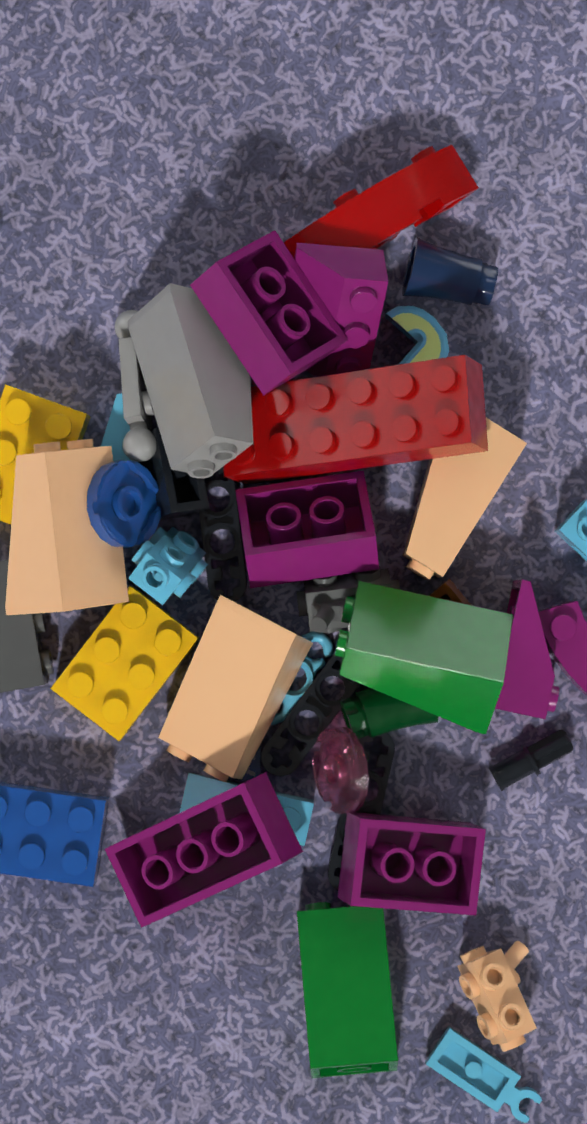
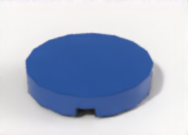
[87,460,161,548]

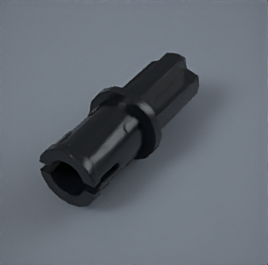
[488,730,573,791]

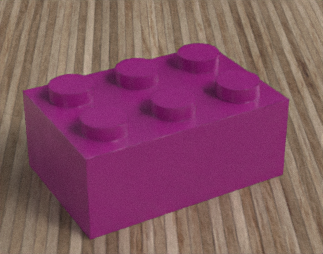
[190,230,348,396]
[236,471,379,588]
[337,812,486,916]

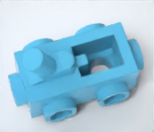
[128,527,208,605]

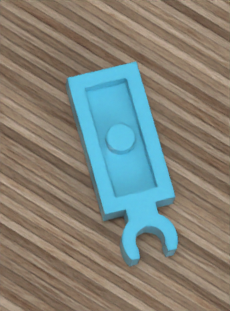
[425,1026,542,1123]

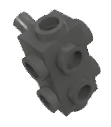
[296,566,400,633]

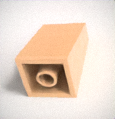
[403,417,527,580]
[5,439,129,615]
[158,595,313,782]

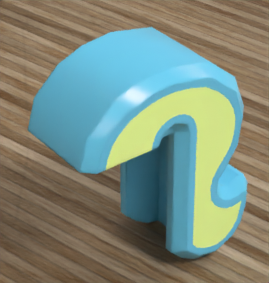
[385,306,449,365]

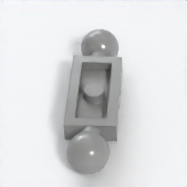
[114,310,156,462]

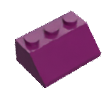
[294,243,389,377]

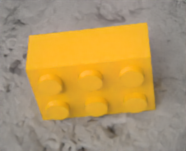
[0,384,91,524]
[50,585,200,741]

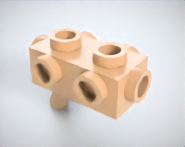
[457,941,537,1052]

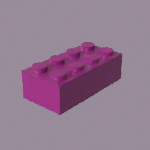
[105,772,303,928]

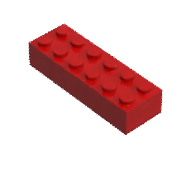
[224,355,488,484]

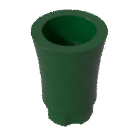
[340,688,438,740]

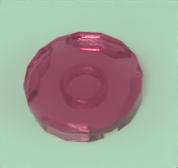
[312,727,369,814]

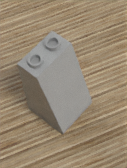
[128,283,253,478]

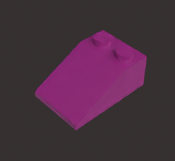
[495,579,559,720]

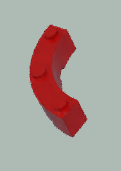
[284,144,479,258]

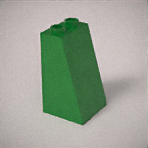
[334,581,513,734]
[297,902,398,1078]

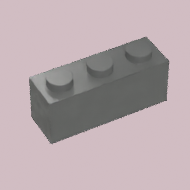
[0,559,54,693]

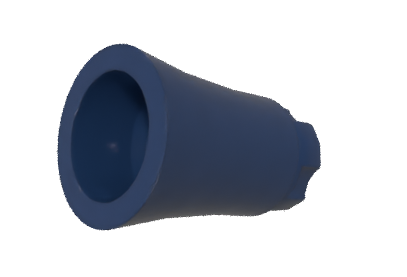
[402,237,498,306]

